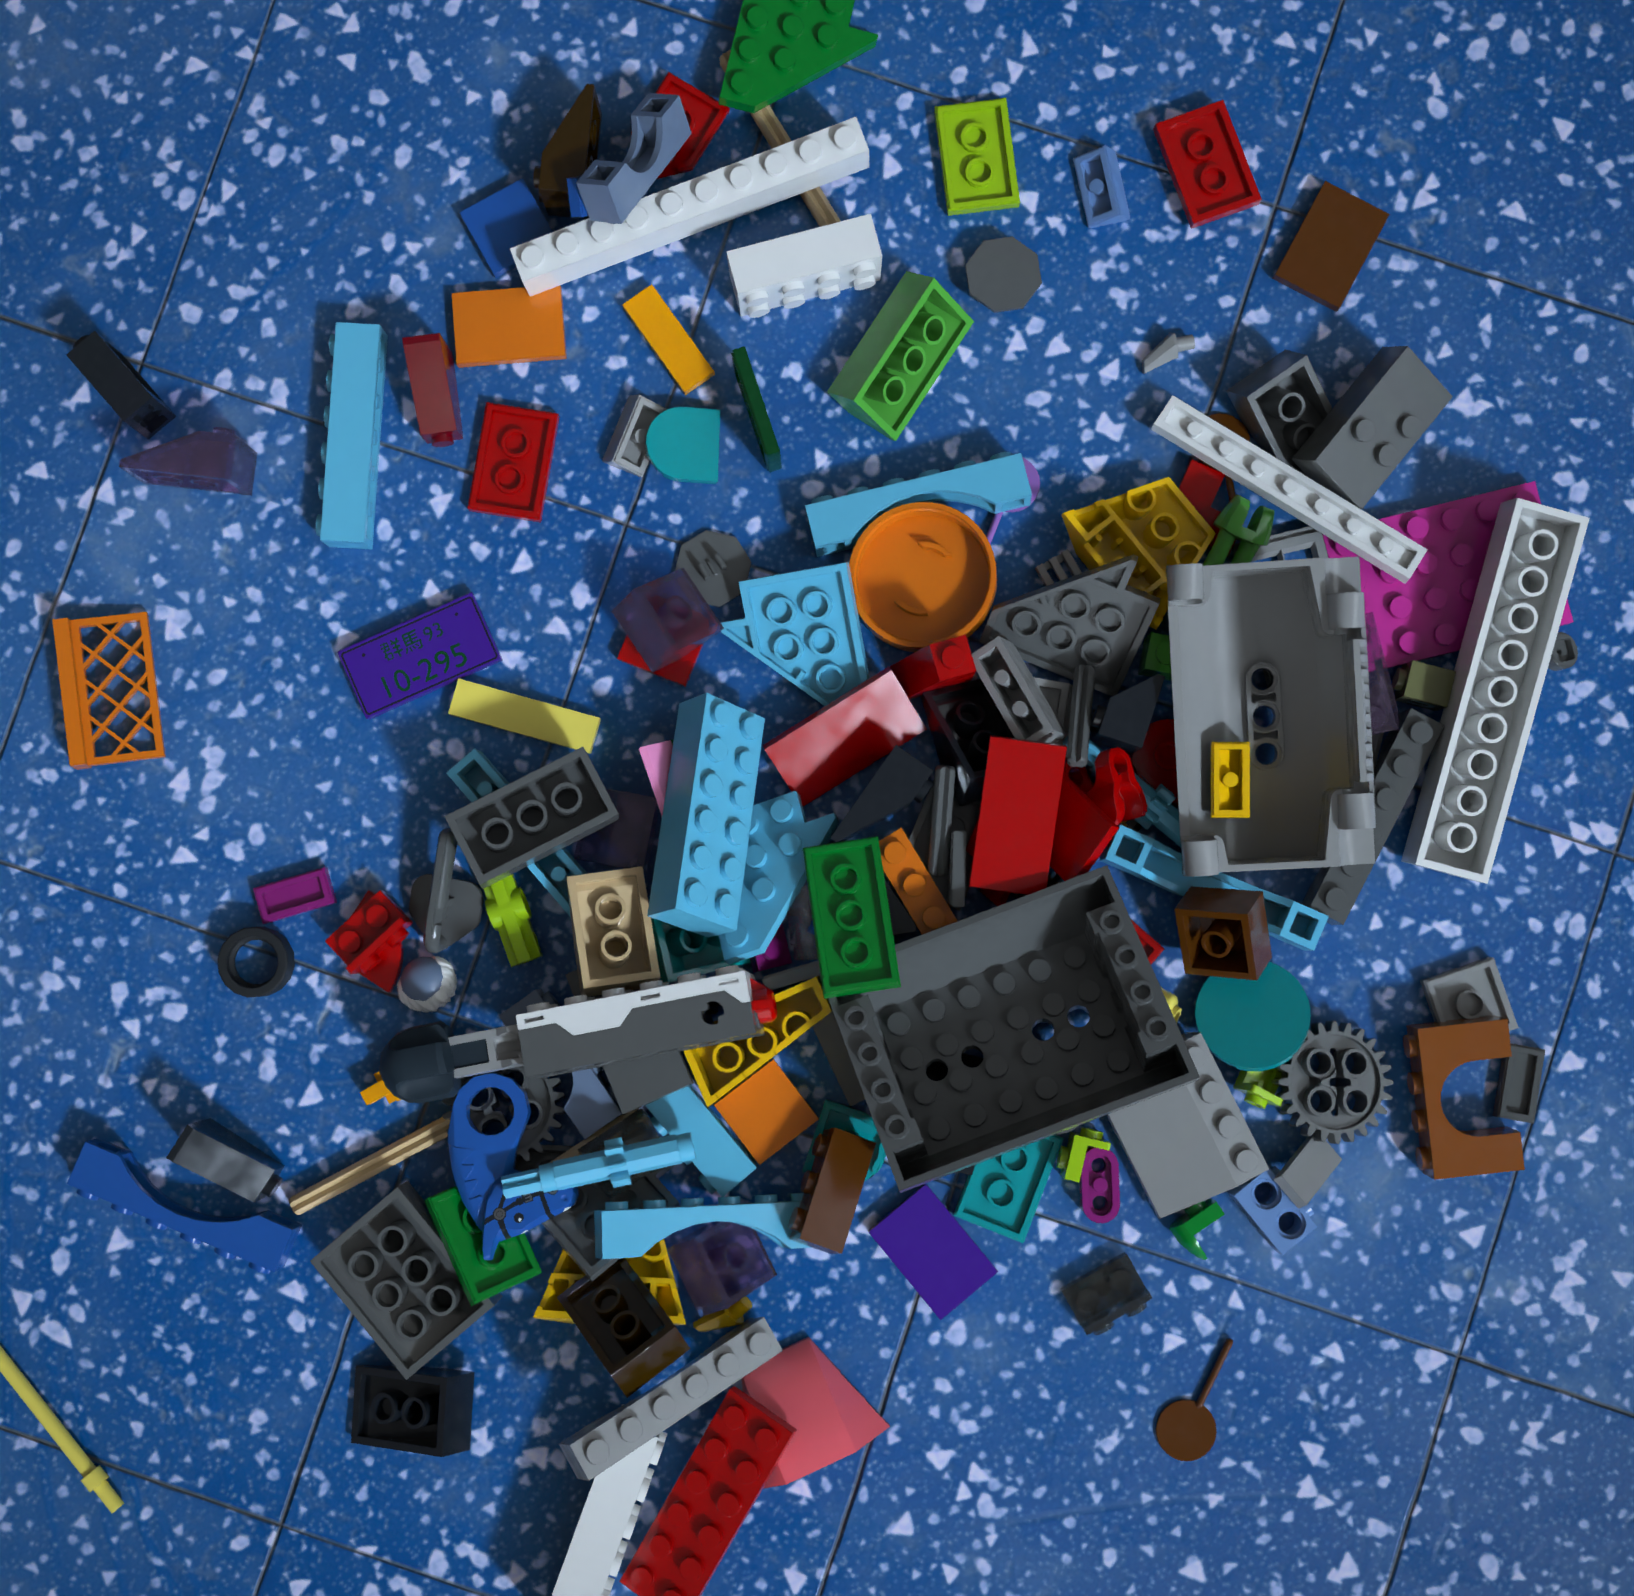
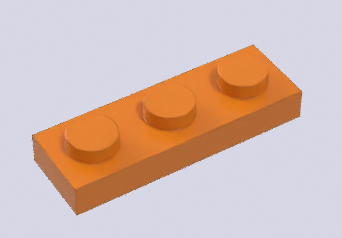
[879,827,957,935]

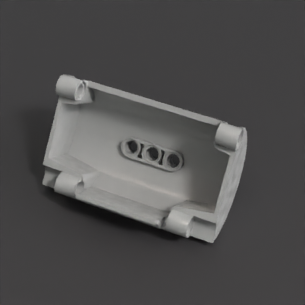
[1166,556,1376,877]

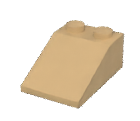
[566,866,660,997]

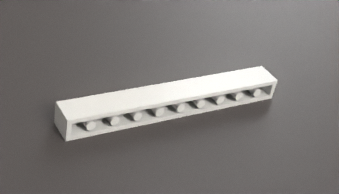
[510,117,869,296]

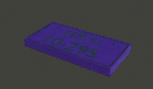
[337,592,503,720]

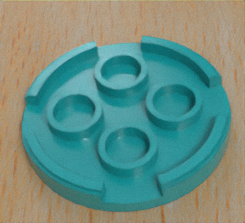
[1195,962,1311,1071]

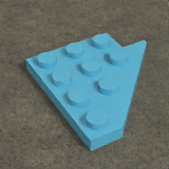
[716,561,870,706]
[718,791,840,965]

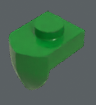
[1169,1198,1225,1260]

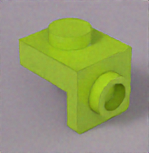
[1233,1068,1283,1109]
[1056,1127,1111,1183]

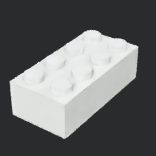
[726,214,882,318]

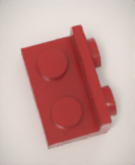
[325,890,413,974]

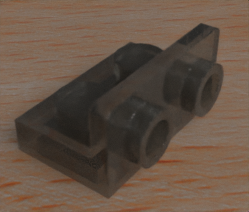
[1060,1252,1152,1335]

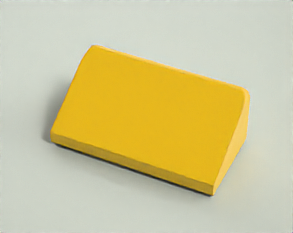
[1211,742,1250,818]

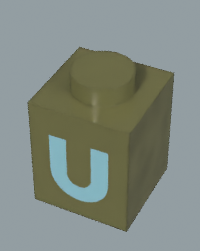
[1392,660,1456,711]

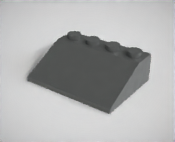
[310,1181,503,1380]

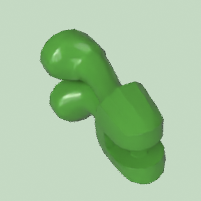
[1203,495,1274,566]

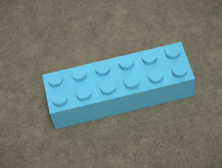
[647,693,765,938]

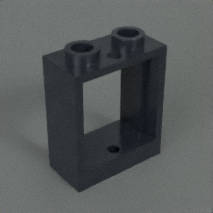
[66,331,176,440]

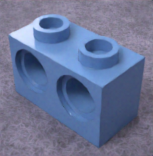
[1227,1166,1317,1256]

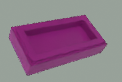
[253,867,337,924]

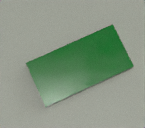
[803,836,901,999]

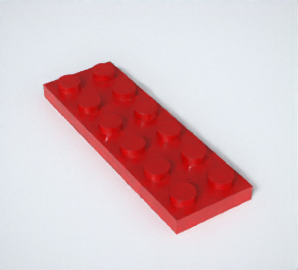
[619,1386,797,1596]

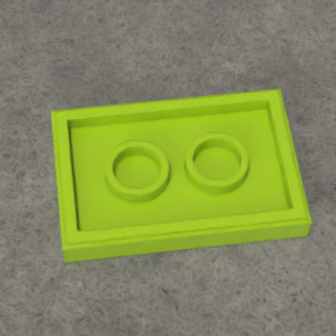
[934,98,1020,216]

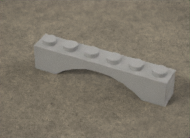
[559,1317,783,1481]

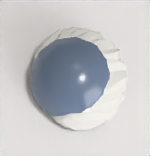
[397,956,457,1013]

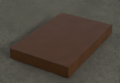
[1272,181,1390,312]

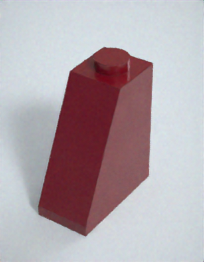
[402,333,463,447]

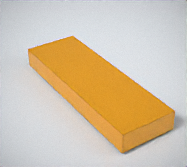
[622,284,715,396]

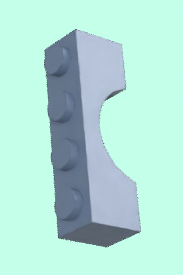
[576,93,692,224]
[499,989,622,1139]

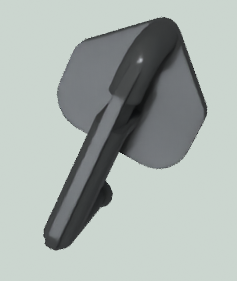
[409,828,484,953]

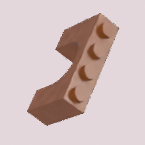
[1403,1015,1525,1180]

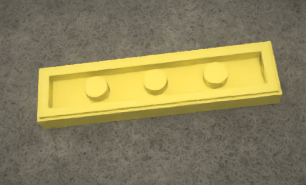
[448,678,601,754]

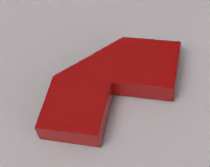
[1178,459,1244,557]

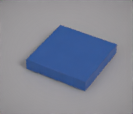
[459,178,553,278]

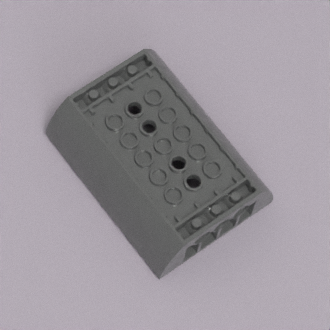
[819,865,1200,1193]

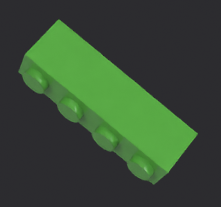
[827,271,974,441]

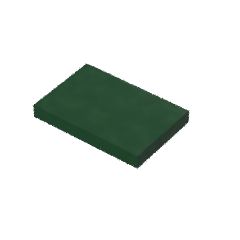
[731,346,782,472]

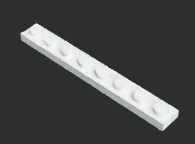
[1151,396,1428,584]

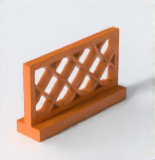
[52,612,166,770]

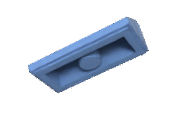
[1073,145,1130,228]

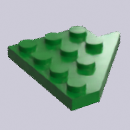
[719,0,878,113]

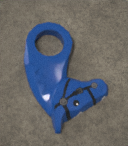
[448,1073,579,1260]

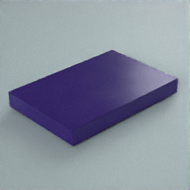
[868,1183,998,1320]

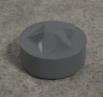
[1548,632,1578,671]

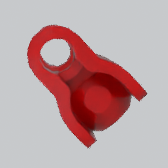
[1063,747,1147,825]

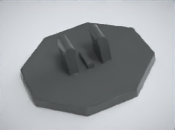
[965,236,1042,313]
[674,530,752,608]

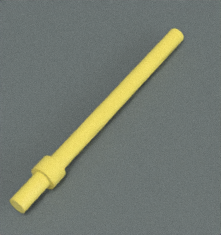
[0,1345,125,1514]

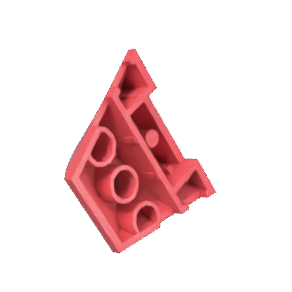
[741,1337,890,1489]

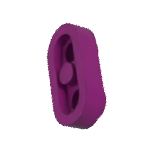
[1080,1147,1120,1223]

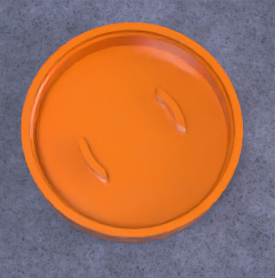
[849,502,997,653]

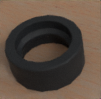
[218,927,295,998]

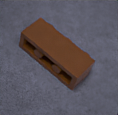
[788,1127,876,1254]

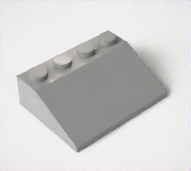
[1107,1032,1269,1219]

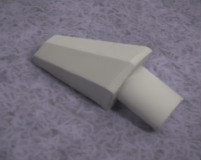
[1142,333,1195,374]

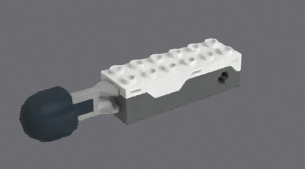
[379,965,778,1103]

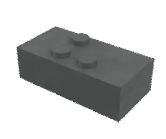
[1292,346,1453,509]
[444,747,619,889]

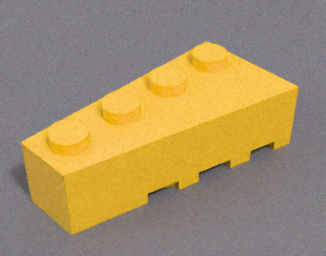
[684,976,833,1108]

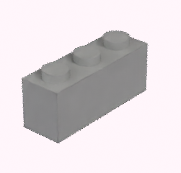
[972,636,1067,744]

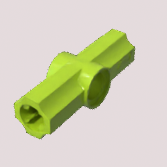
[484,874,543,967]

